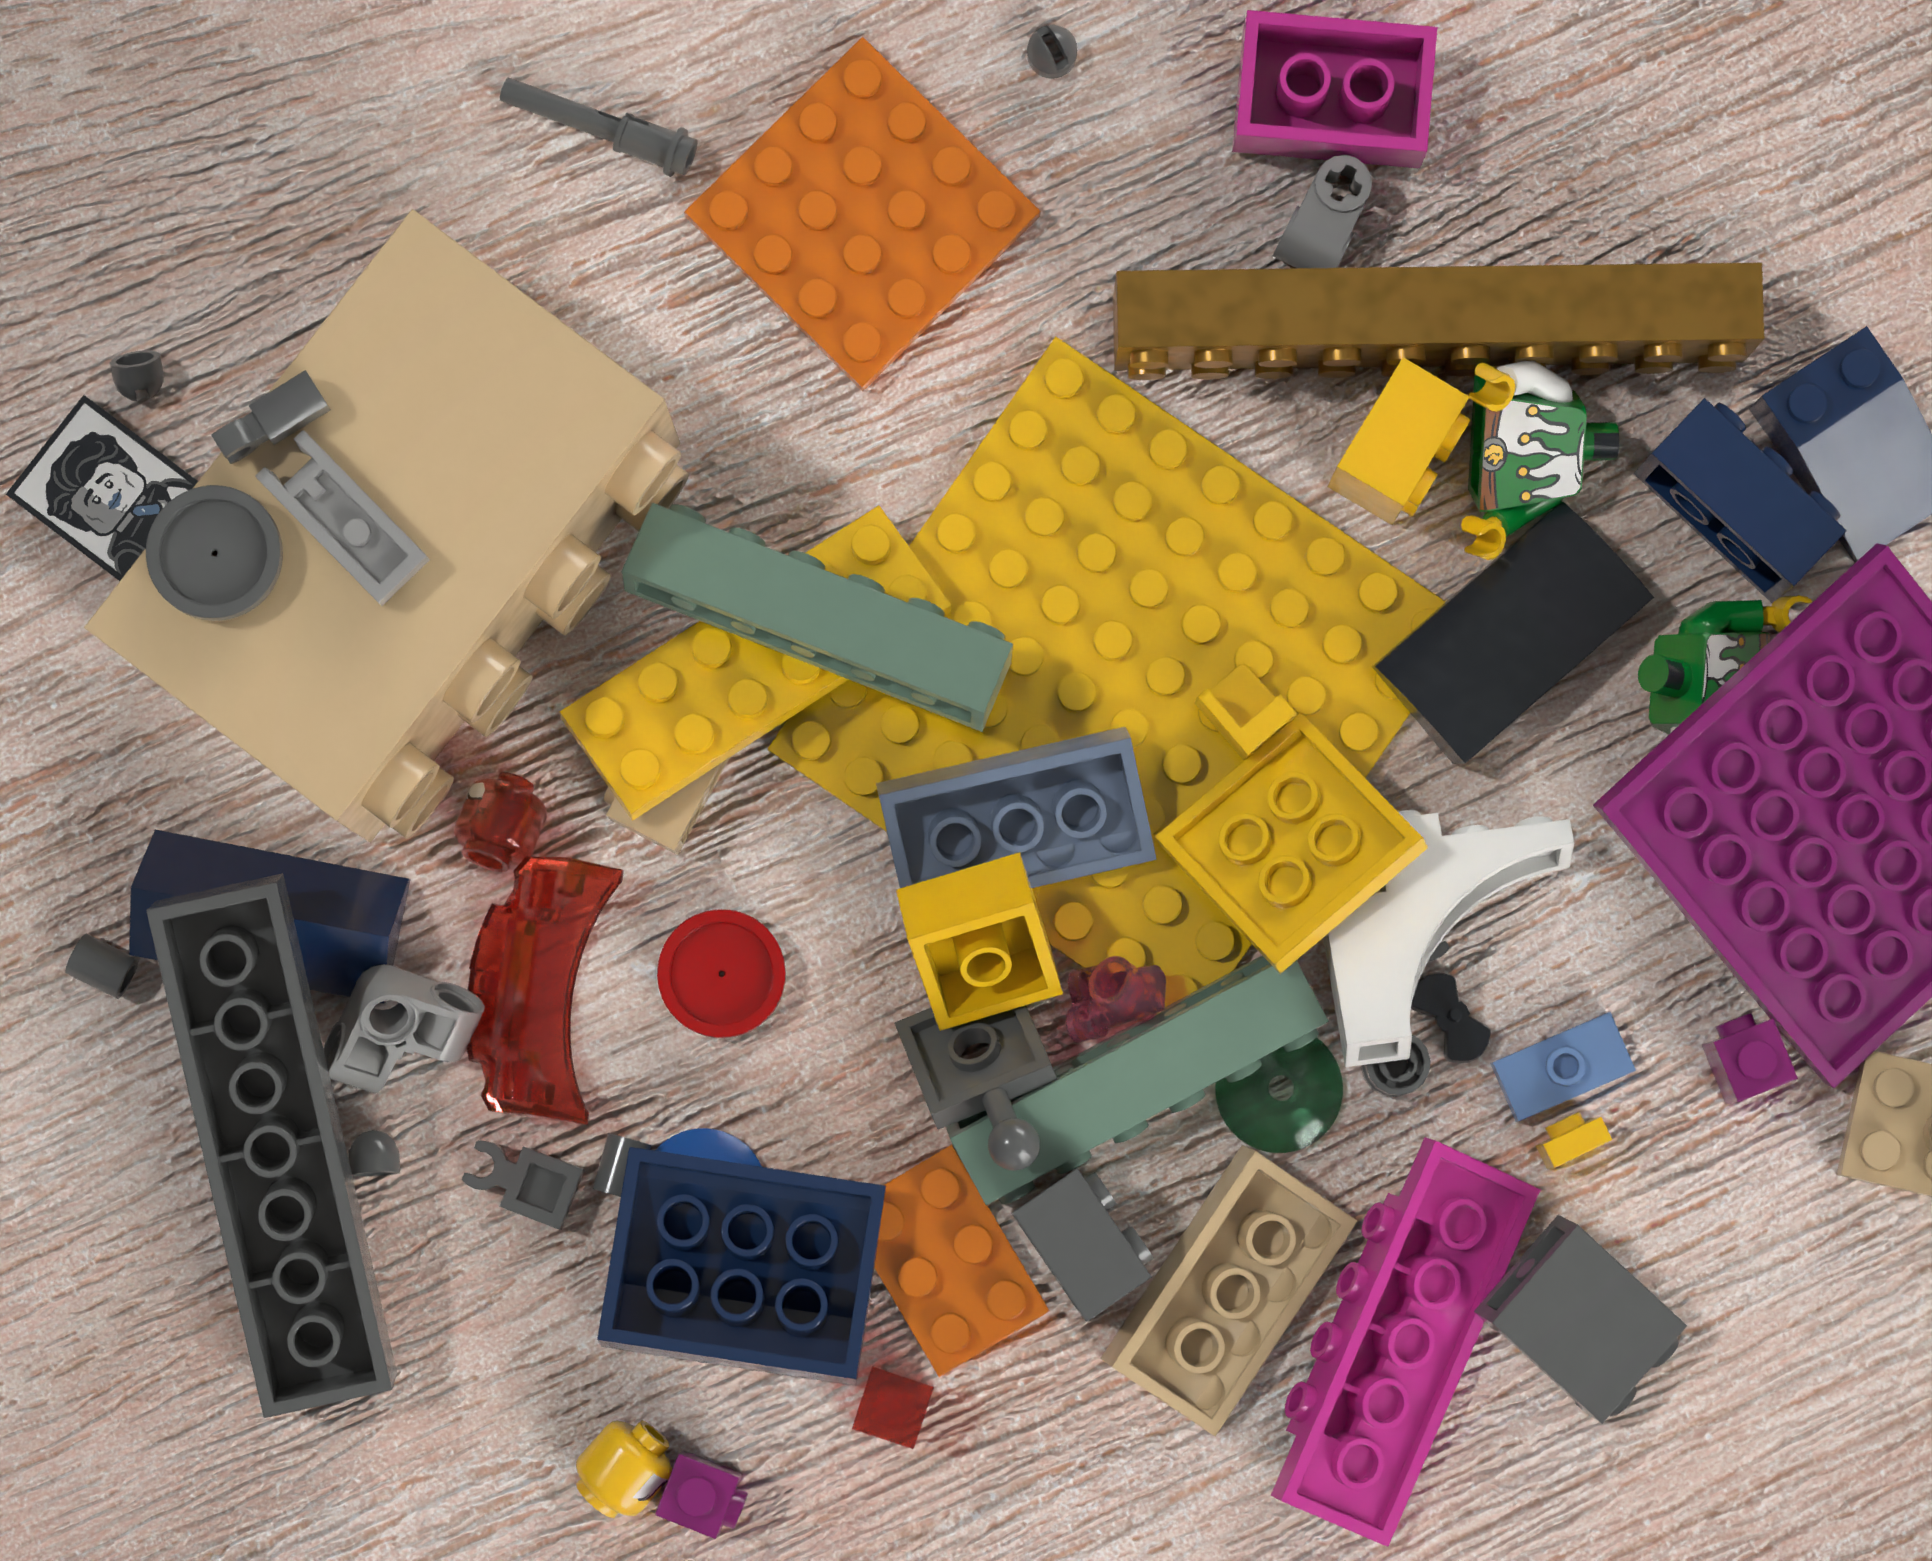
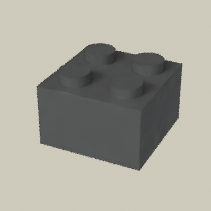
[1011,1168,1154,1322]

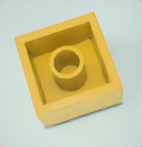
[1327,357,1471,525]
[896,852,1063,1031]

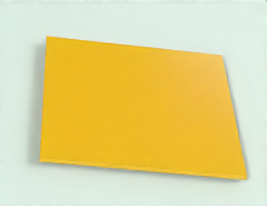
[767,336,1445,1015]

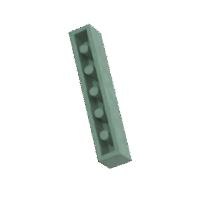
[622,503,1013,732]
[946,955,1329,1205]

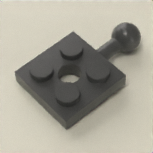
[894,1005,1058,1171]

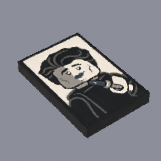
[6,395,198,581]

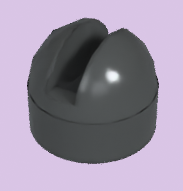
[1027,25,1077,79]
[110,350,164,401]
[348,1130,400,1177]

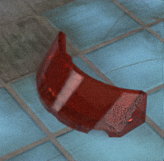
[466,856,624,1125]

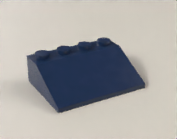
[597,1147,886,1386]

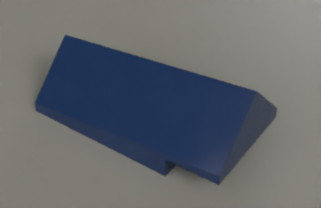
[129,829,411,1004]

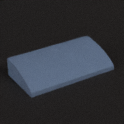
[876,727,1157,888]

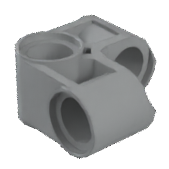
[323,964,485,1093]

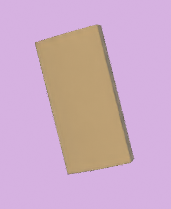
[1100,1145,1357,1436]

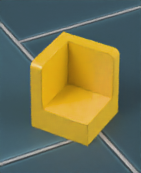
[1195,664,1297,760]

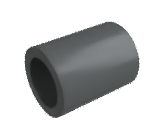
[65,933,139,999]
[593,1133,651,1197]

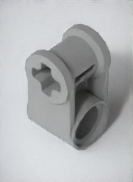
[1273,155,1372,268]

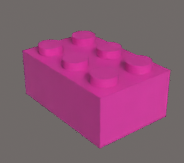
[1232,10,1438,169]

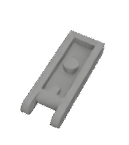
[255,430,430,606]

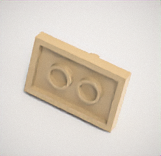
[1836,1051,1932,1197]

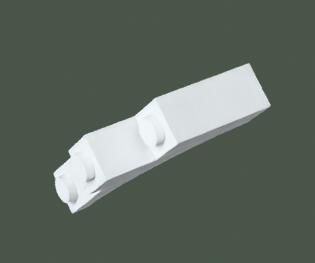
[1323,810,1574,1067]

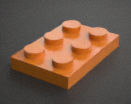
[874,1145,1050,1377]

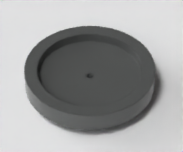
[146,485,283,621]

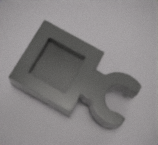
[462,1141,585,1230]

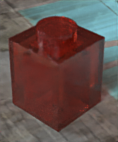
[852,1364,935,1449]

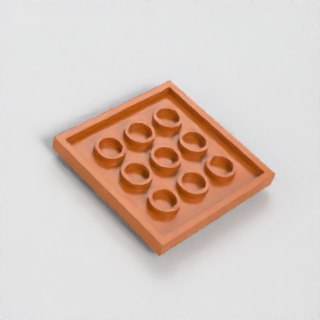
[684,36,1041,392]

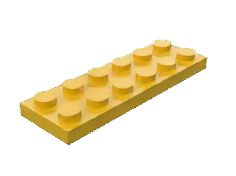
[559,505,951,821]

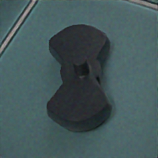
[1411,973,1491,1063]

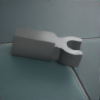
[211,370,331,464]

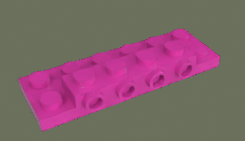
[1270,1137,1541,1547]

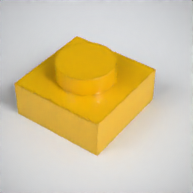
[1535,1111,1612,1169]

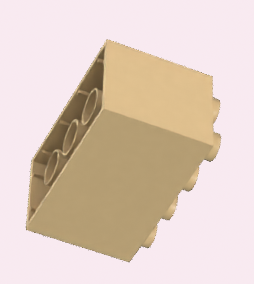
[84,209,689,843]

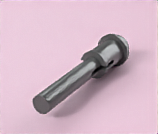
[500,77,698,177]

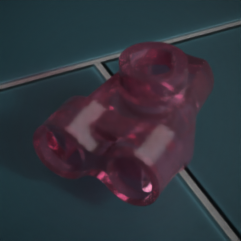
[1066,956,1166,1043]

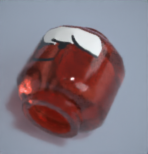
[453,772,547,872]

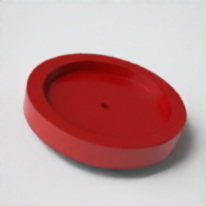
[657,909,786,1038]

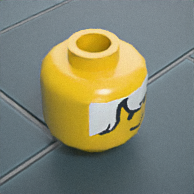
[576,1420,672,1518]

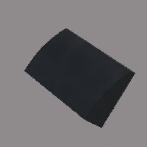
[1372,502,1654,764]

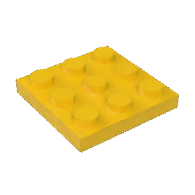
[1155,713,1428,974]

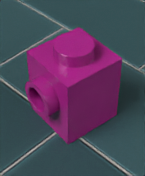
[1702,1013,1798,1104]
[655,1450,748,1539]

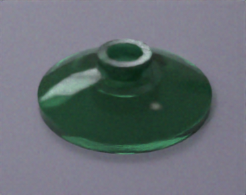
[1215,1037,1343,1153]

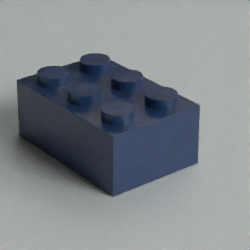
[1634,398,1847,603]

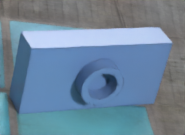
[1490,1012,1636,1122]

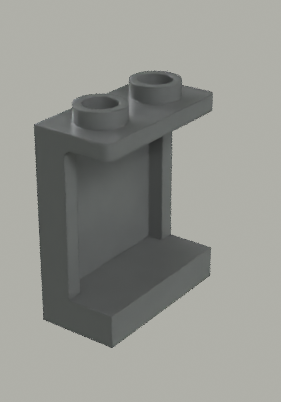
[1474,1215,1687,1424]

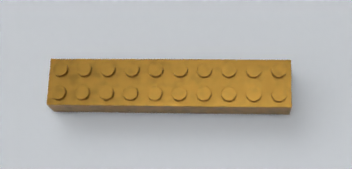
[1113,262,1764,380]

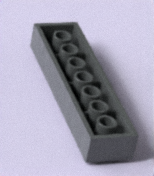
[146,873,397,1418]

